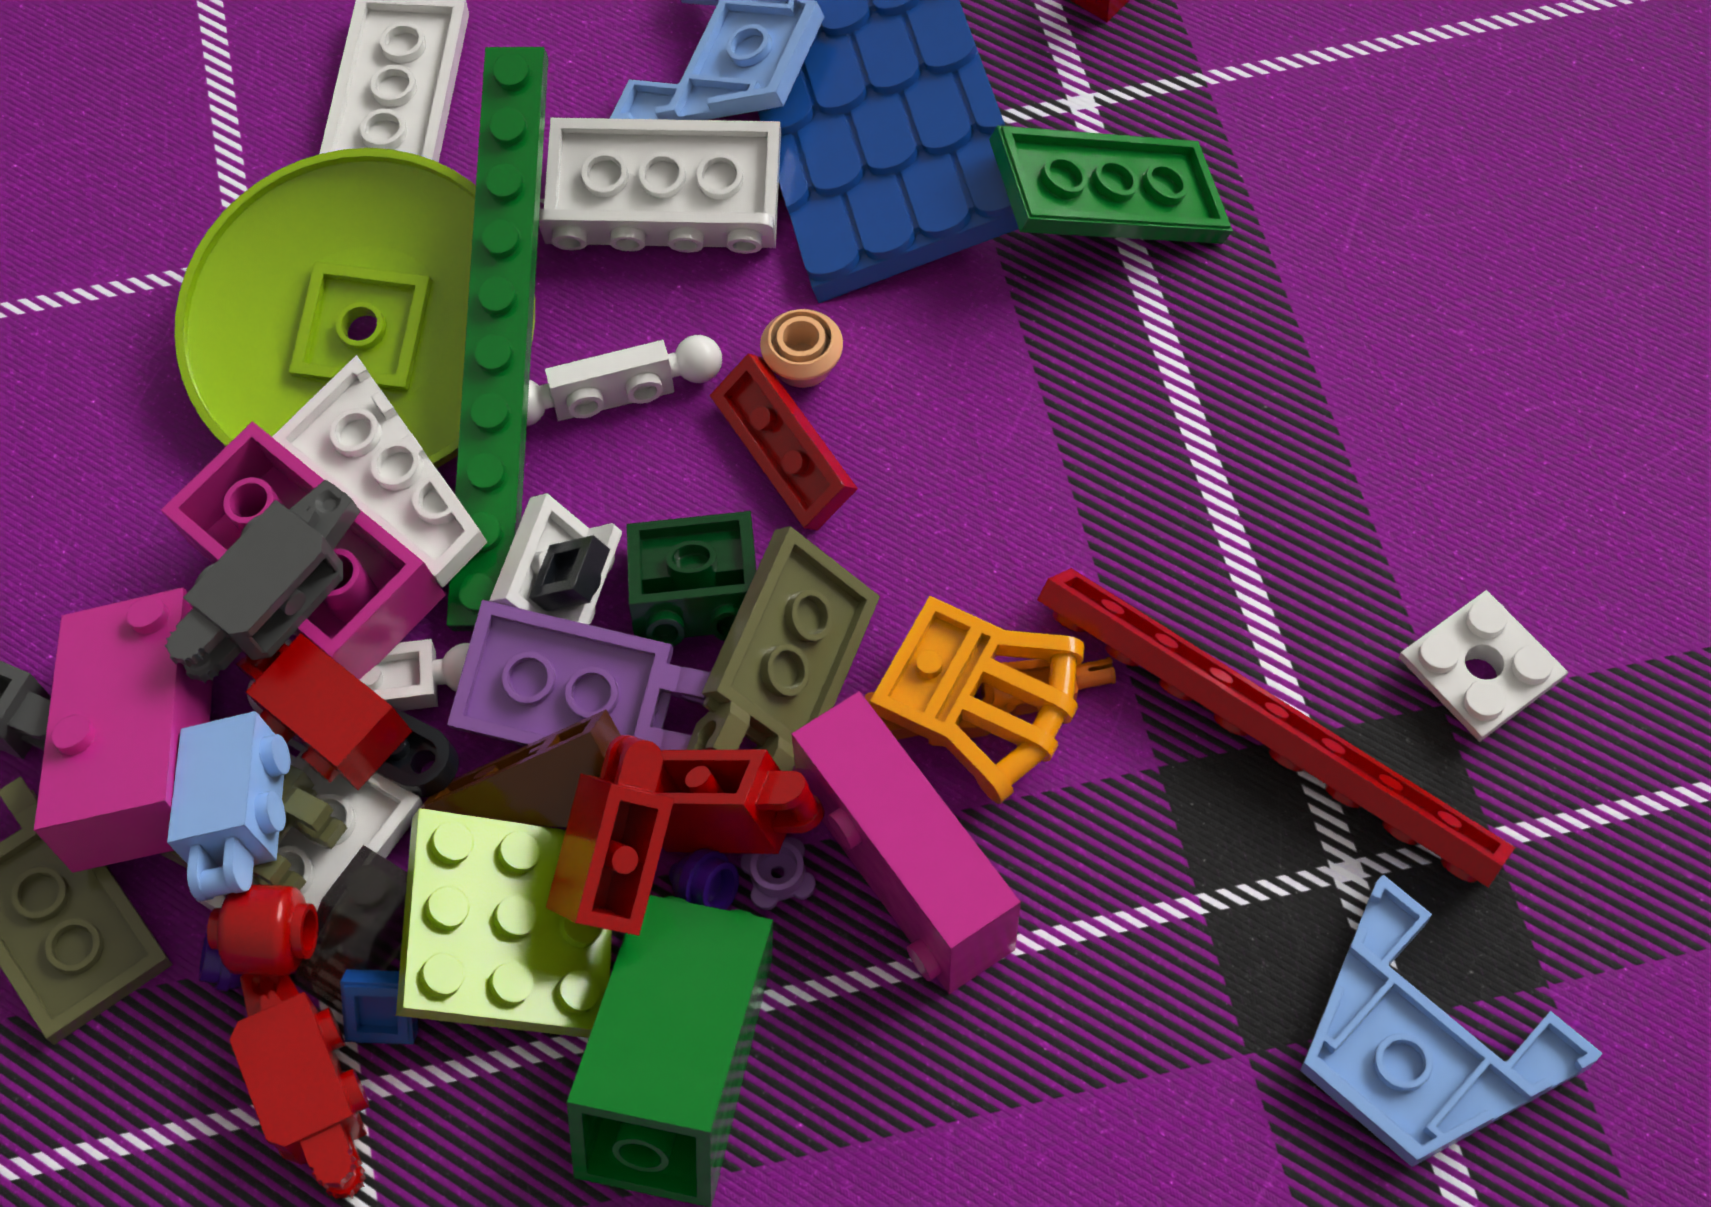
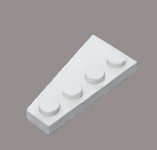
[272,355,487,588]

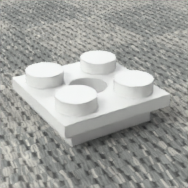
[1399,590,1568,742]

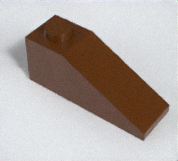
[420,709,621,827]

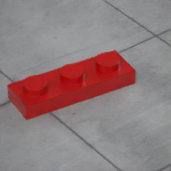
[709,353,858,531]

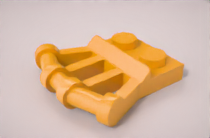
[870,596,1084,804]

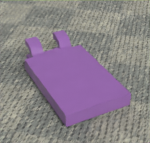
[447,600,710,750]

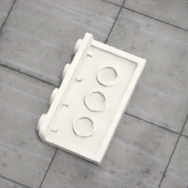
[539,118,781,254]

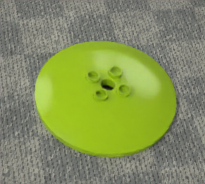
[174,148,535,469]

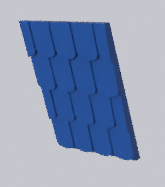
[758,0,1019,303]

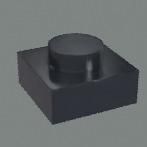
[529,535,610,612]

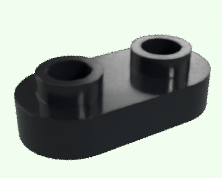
[376,707,459,797]

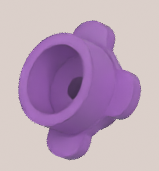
[741,837,816,910]

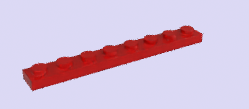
[1037,568,1516,888]

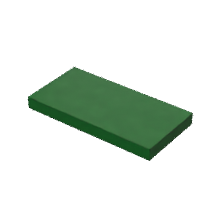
[989,125,1233,244]

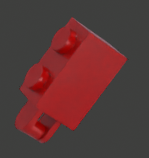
[236,633,412,790]
[546,735,674,936]
[656,749,825,854]

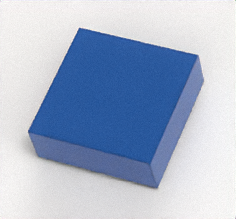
[340,969,419,1044]

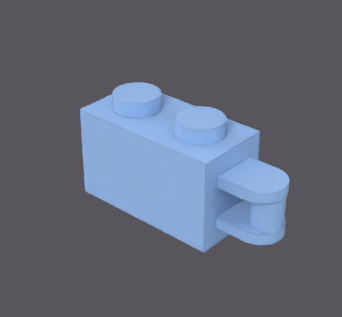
[167,711,291,902]

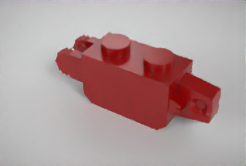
[229,975,370,1200]

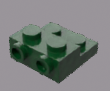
[627,511,757,647]

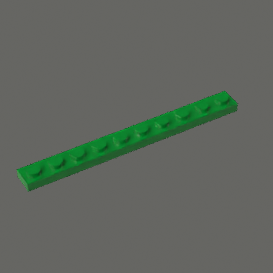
[446,47,549,631]

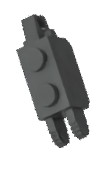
[164,480,361,683]

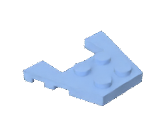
[610,0,824,120]
[1300,875,1603,1167]

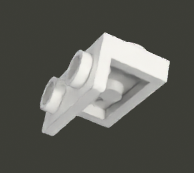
[489,493,622,625]

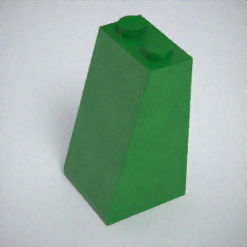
[567,895,773,1207]

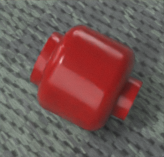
[207,885,319,976]

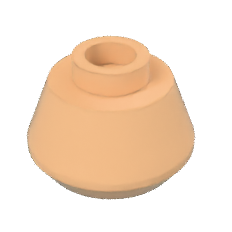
[760,309,843,388]

